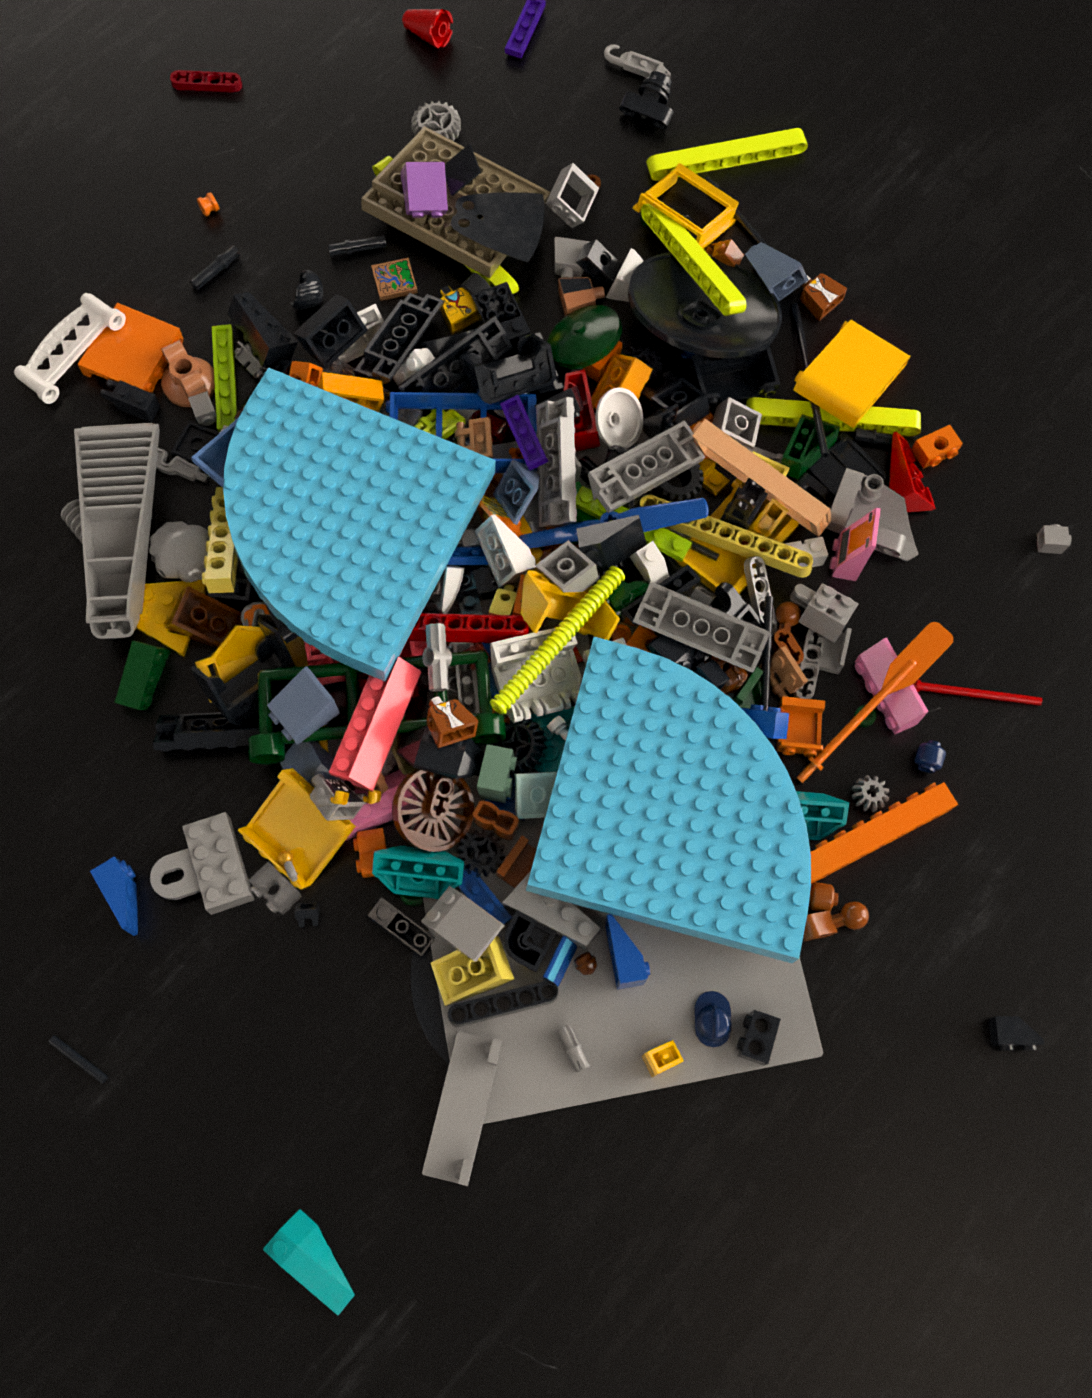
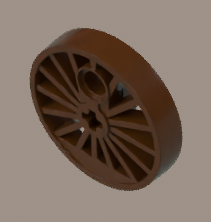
[392,769,474,852]

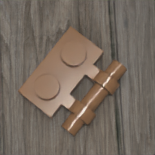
[455,417,493,458]
[759,646,808,700]

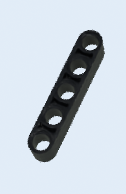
[448,981,559,1027]

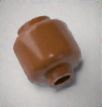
[808,882,839,912]

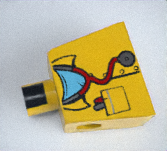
[440,286,479,335]

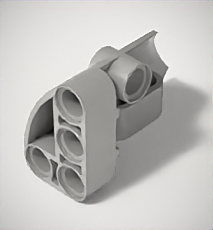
[825,468,918,561]

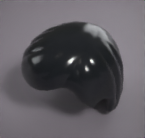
[290,270,323,310]

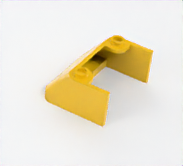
[521,570,620,640]

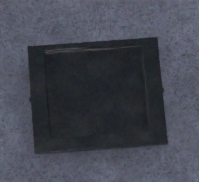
[806,432,890,500]

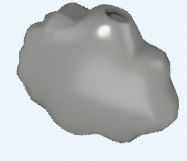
[149,521,210,583]

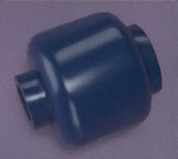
[914,740,946,774]

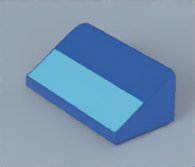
[543,936,577,987]

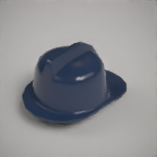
[694,991,732,1047]

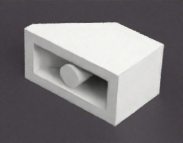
[630,541,669,584]

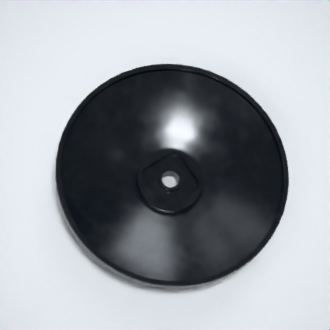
[628,252,782,358]

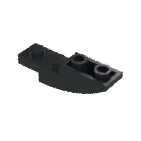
[454,565,483,629]

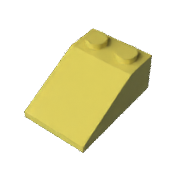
[431,936,514,1006]

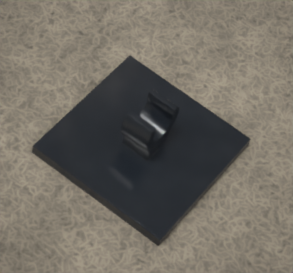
[445,144,481,196]

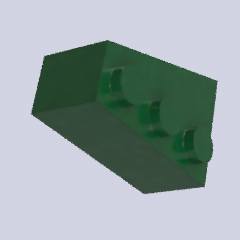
[781,414,840,479]

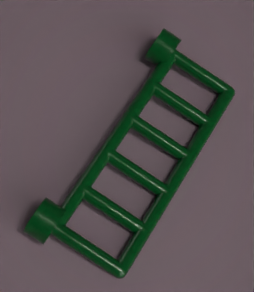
[248,650,506,764]

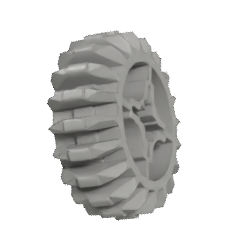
[411,101,461,141]

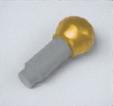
[278,850,298,882]

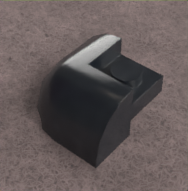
[503,910,557,972]

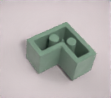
[477,744,517,803]

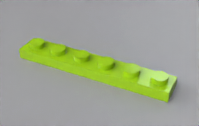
[212,324,237,432]
[576,486,692,562]

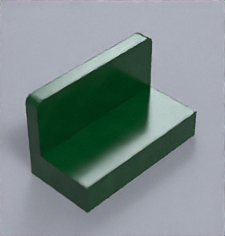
[732,667,763,709]

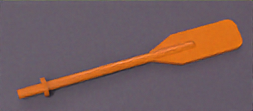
[796,622,953,783]

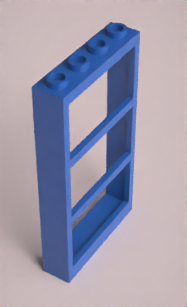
[386,392,537,473]

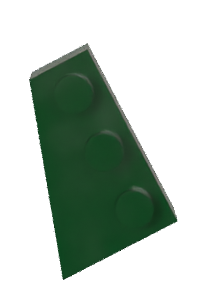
[115,640,171,710]

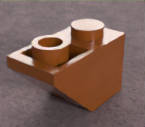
[704,239,744,267]

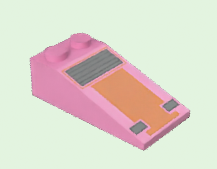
[830,508,881,581]

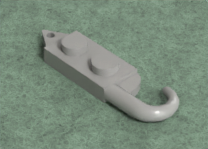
[604,45,671,78]

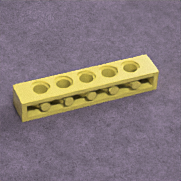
[202,487,238,593]

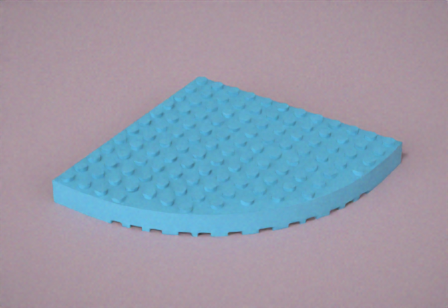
[223,367,496,682]
[526,637,811,963]

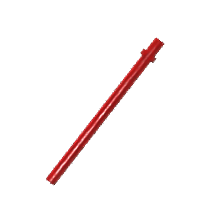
[913,680,1042,706]

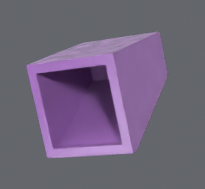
[400,162,448,218]

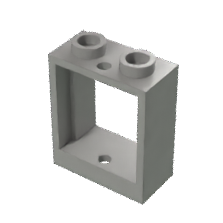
[545,163,599,228]

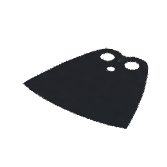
[451,192,545,262]

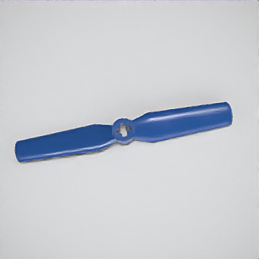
[519,498,709,549]

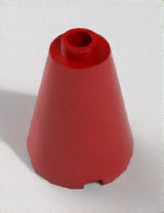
[402,9,453,48]

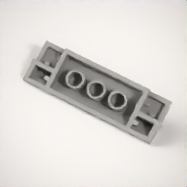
[536,397,577,528]
[588,421,705,513]
[633,581,771,673]

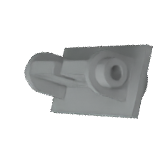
[234,341,268,380]

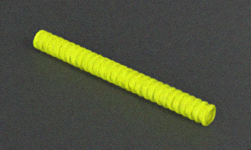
[490,566,625,715]

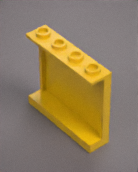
[238,768,356,890]

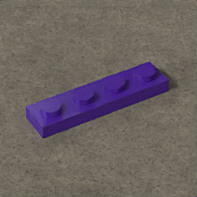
[505,0,546,59]
[500,395,549,471]

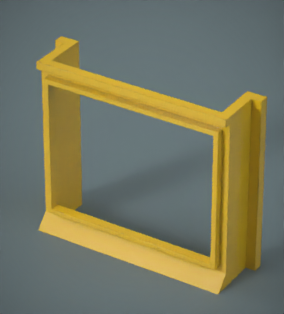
[633,163,739,249]

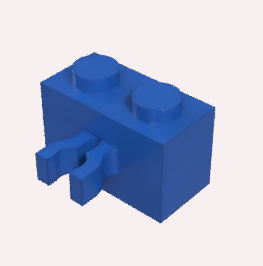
[742,704,789,739]

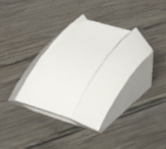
[426,565,464,614]

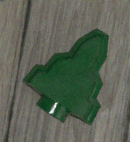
[606,580,649,617]

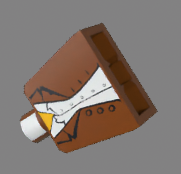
[800,274,847,321]
[427,697,478,748]

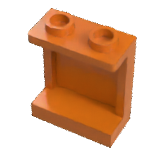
[776,696,825,757]

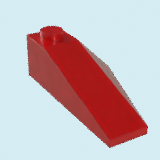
[889,431,936,512]

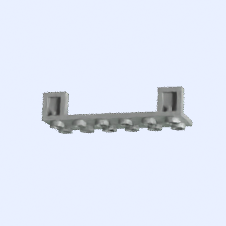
[422,1032,502,1186]

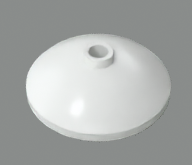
[595,388,643,449]

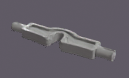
[156,448,210,484]

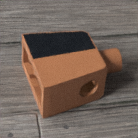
[558,277,605,317]

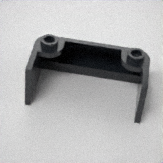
[190,619,296,725]

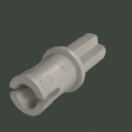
[558,1025,590,1072]

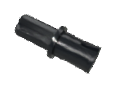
[853,427,893,446]

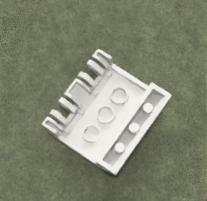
[490,628,582,723]

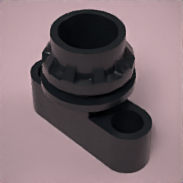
[619,71,674,129]

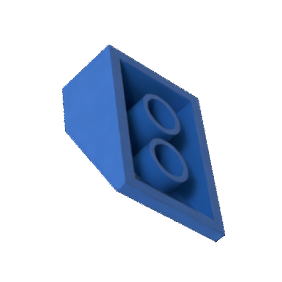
[90,856,138,936]
[604,914,650,990]

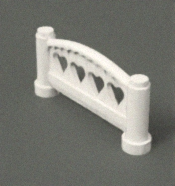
[14,293,126,404]

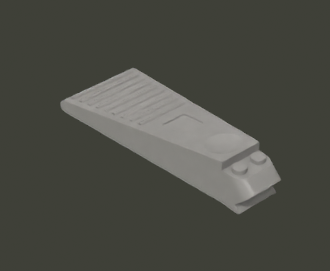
[74,423,160,639]

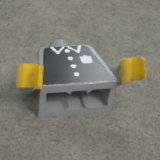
[310,774,381,821]

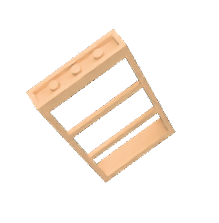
[692,419,831,537]

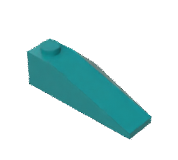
[263,1209,355,1315]

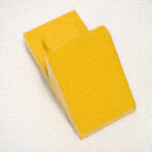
[698,459,730,497]
[748,498,789,538]

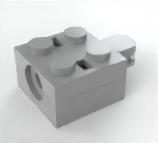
[790,583,858,643]

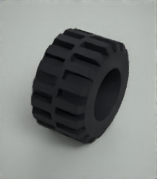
[651,464,704,502]

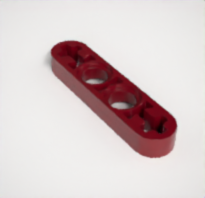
[170,70,242,92]

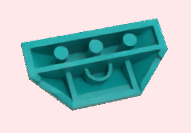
[796,791,849,840]
[372,846,464,899]

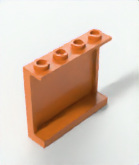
[78,303,184,393]

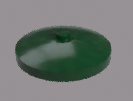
[547,305,622,369]

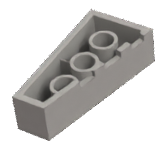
[502,871,601,950]

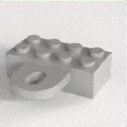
[150,812,254,915]

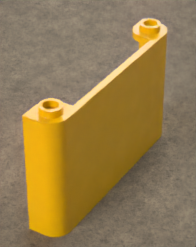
[793,320,910,428]
[673,478,800,595]

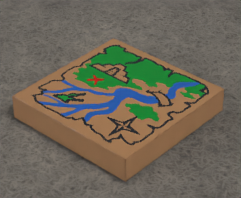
[371,258,418,301]

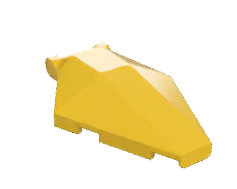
[195,625,308,703]

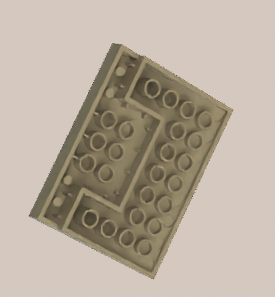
[361,126,551,278]

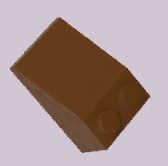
[165,586,242,648]

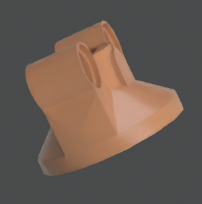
[161,340,215,408]

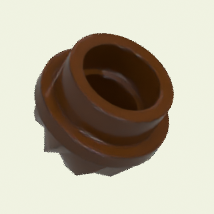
[574,951,597,975]

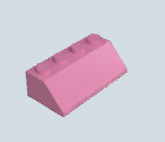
[855,638,929,734]
[345,770,421,841]

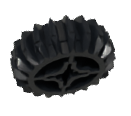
[491,718,548,775]

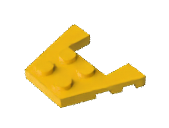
[136,580,207,656]

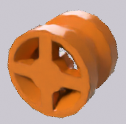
[196,192,219,216]

